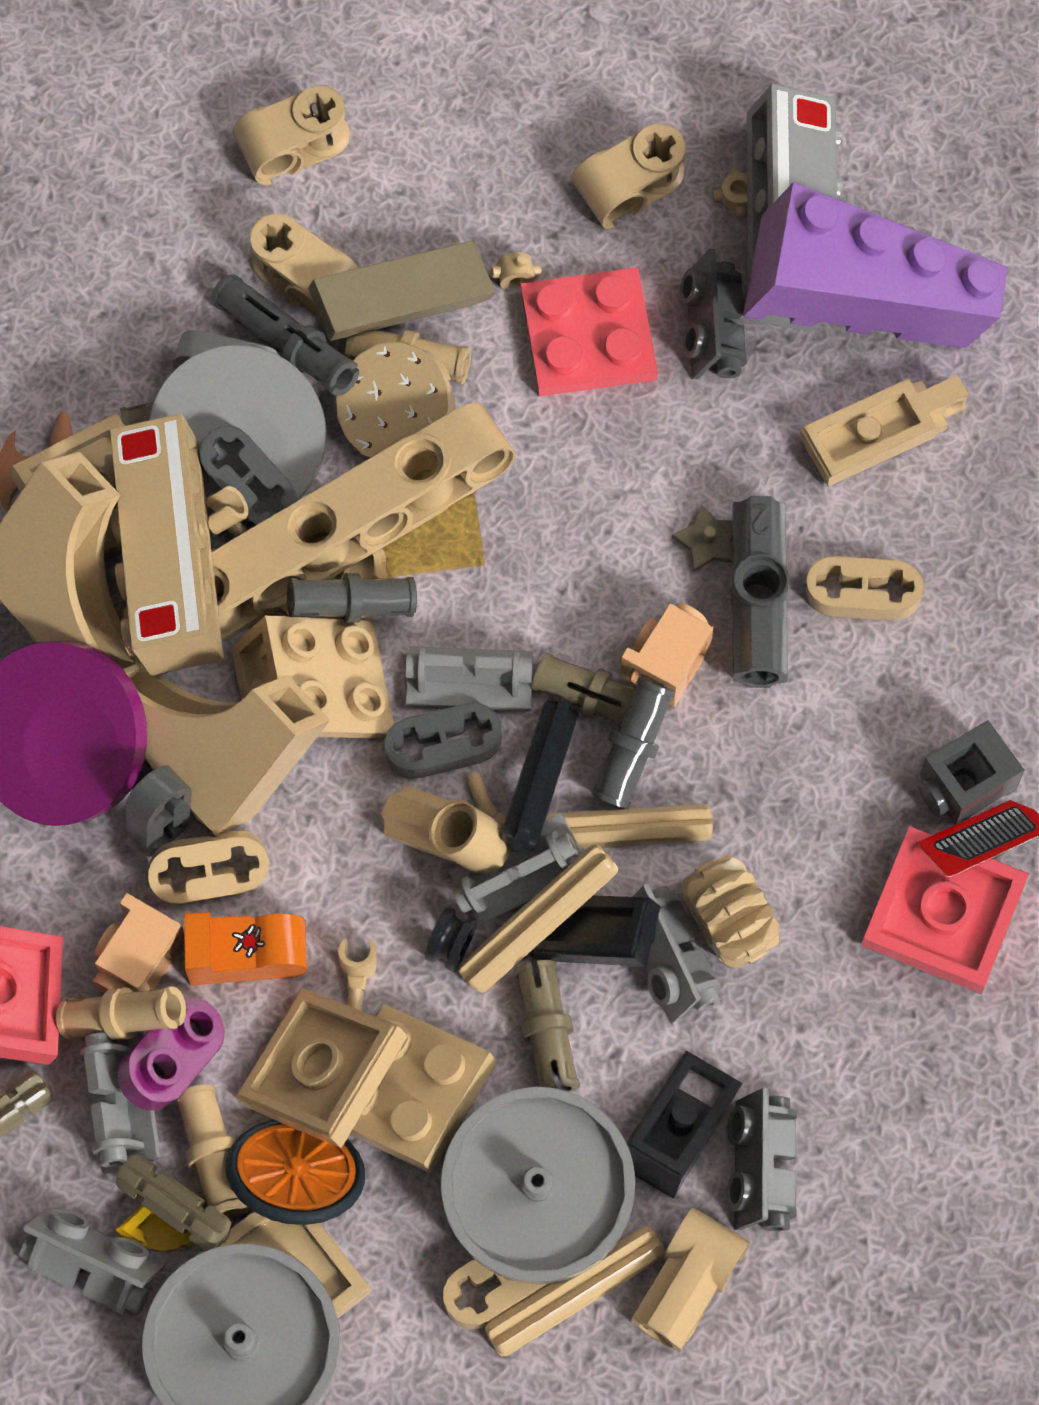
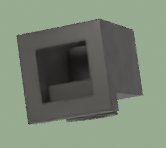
[918,720,1025,825]

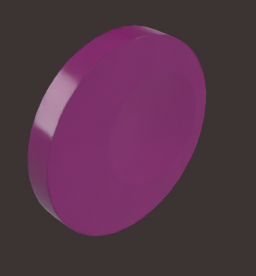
[0,641,147,826]

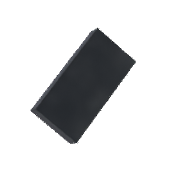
[528,895,661,967]

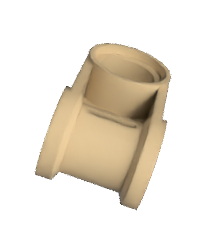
[233,85,350,186]
[571,124,685,229]
[250,213,358,325]

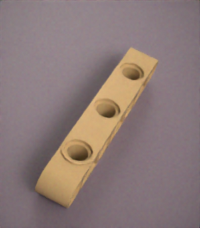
[119,402,516,674]

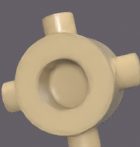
[713,169,748,218]
[490,252,542,289]

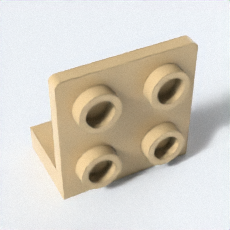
[231,615,394,739]

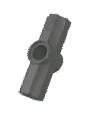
[730,496,790,688]

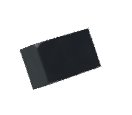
[626,1051,743,1199]

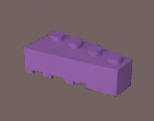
[743,182,1008,348]

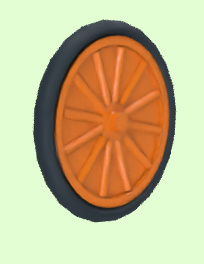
[226,1120,365,1225]

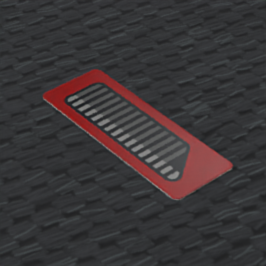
[918,800,1039,877]

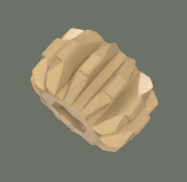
[682,854,780,969]

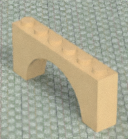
[0,452,330,837]

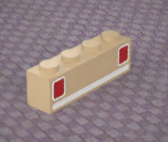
[104,413,224,676]

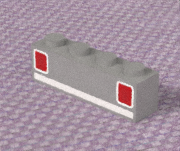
[747,84,842,330]

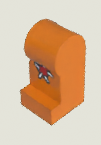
[184,912,307,986]

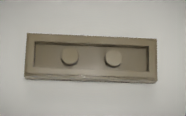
[308,240,495,341]

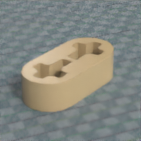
[805,556,924,621]
[148,830,269,904]
[443,1259,549,1330]

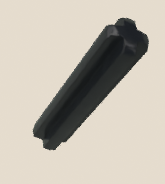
[501,698,578,853]

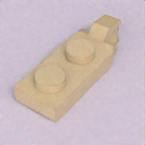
[800,375,969,487]

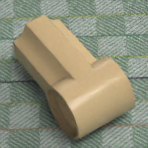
[381,785,511,876]
[631,1207,751,1353]

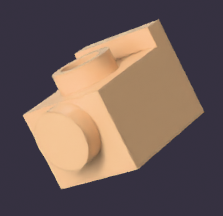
[620,603,714,707]
[91,893,185,994]

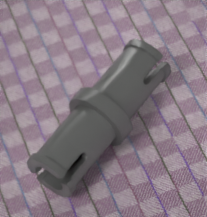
[287,573,417,623]
[592,677,676,809]

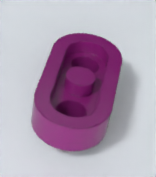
[117,997,225,1110]

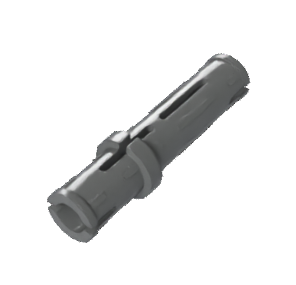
[212,274,359,396]

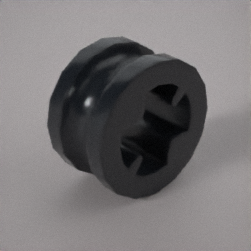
[425,906,478,972]

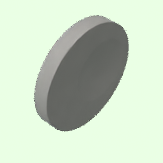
[149,345,327,523]
[441,1087,635,1284]
[142,1244,341,1405]

